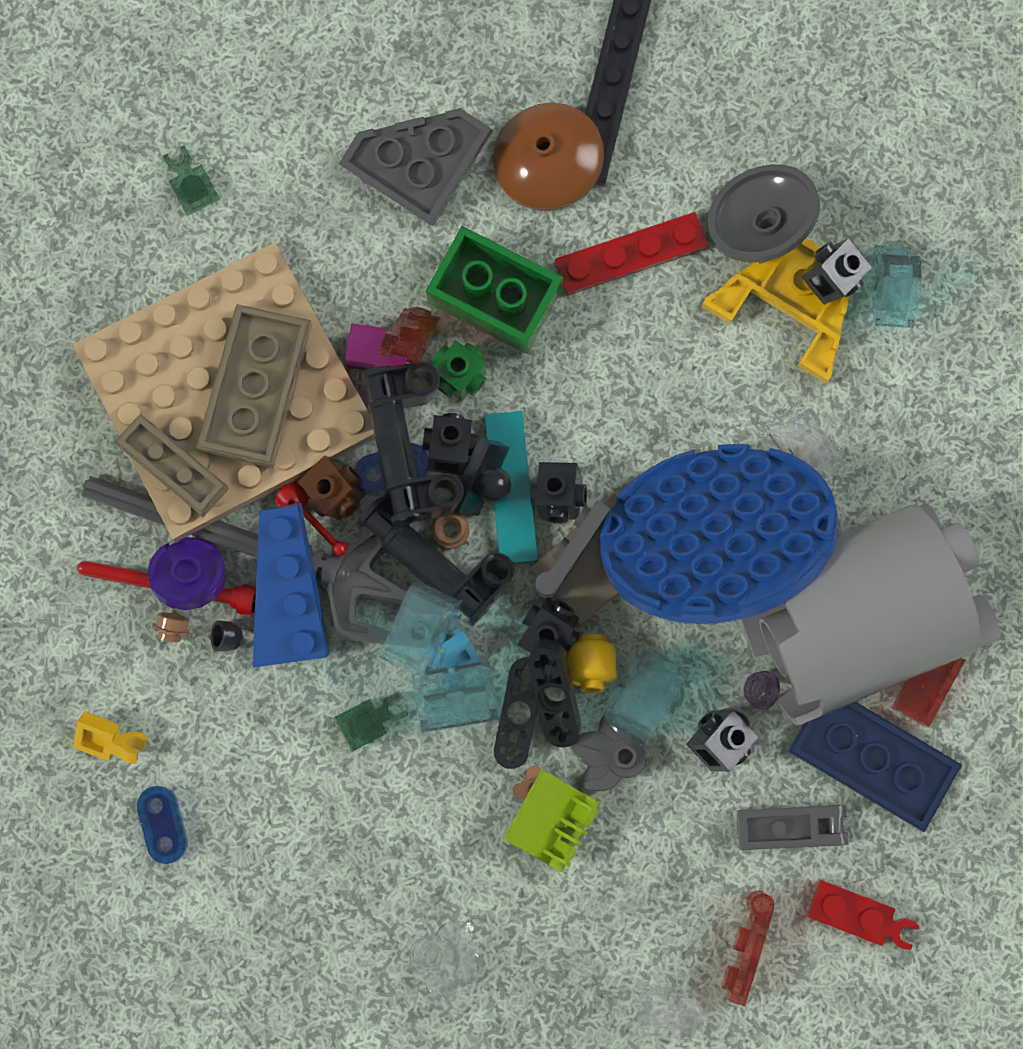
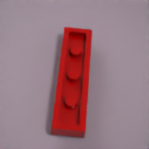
[554,212,708,296]

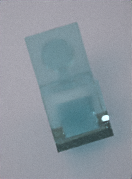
[871,244,922,328]

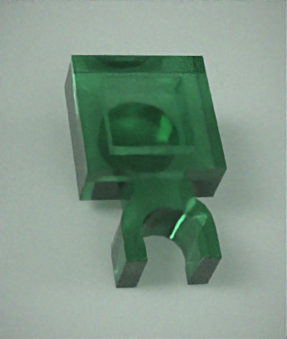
[163,145,220,216]
[334,693,408,752]

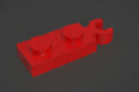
[806,879,919,950]

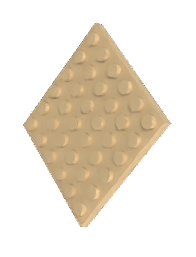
[72,242,375,543]

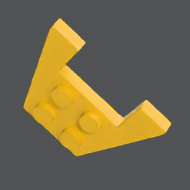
[701,238,850,384]

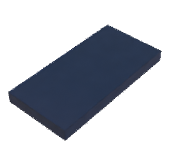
[787,702,962,832]

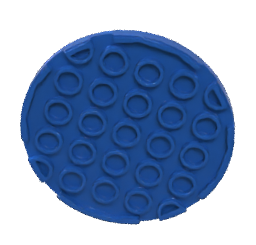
[599,444,839,624]

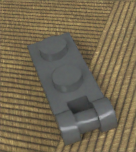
[535,500,610,599]
[736,805,849,850]

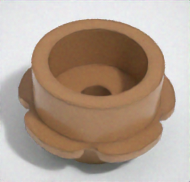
[152,612,190,642]

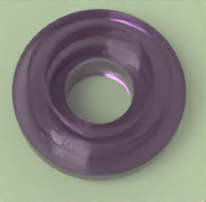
[743,671,780,710]

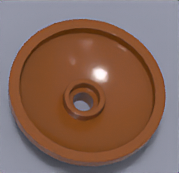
[493,103,604,211]

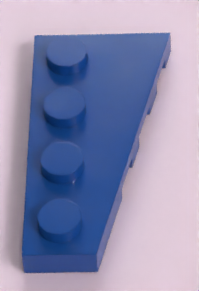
[253,503,330,668]

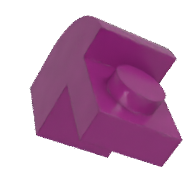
[345,323,407,403]

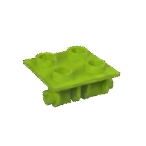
[503,769,600,873]

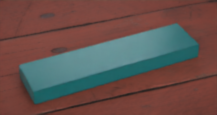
[485,411,538,564]

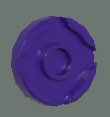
[147,537,227,610]

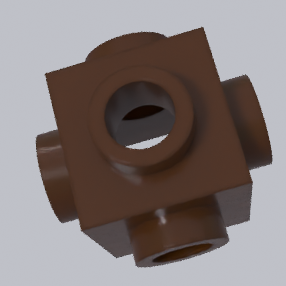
[298,455,367,520]

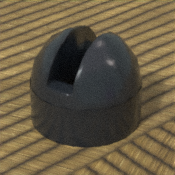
[210,620,243,652]

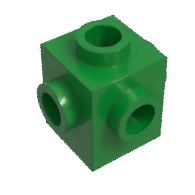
[431,340,487,401]

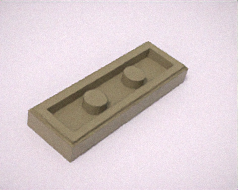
[114,414,229,518]

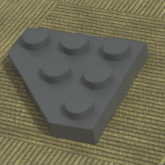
[339,108,494,226]

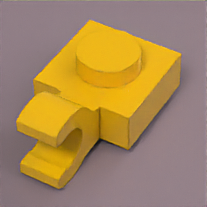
[73,711,148,764]

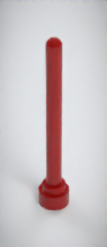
[77,561,256,617]

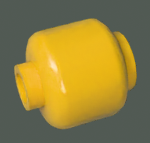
[567,634,617,694]

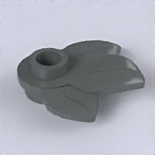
[571,715,646,791]

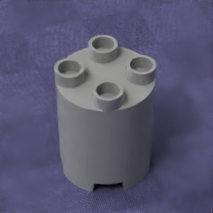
[740,503,1001,726]

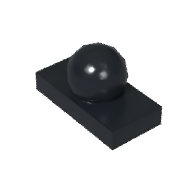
[450,438,512,516]

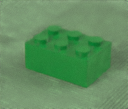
[426,225,563,354]

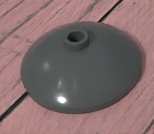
[708,164,820,263]

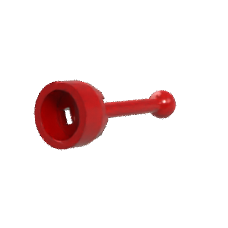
[274,482,347,556]

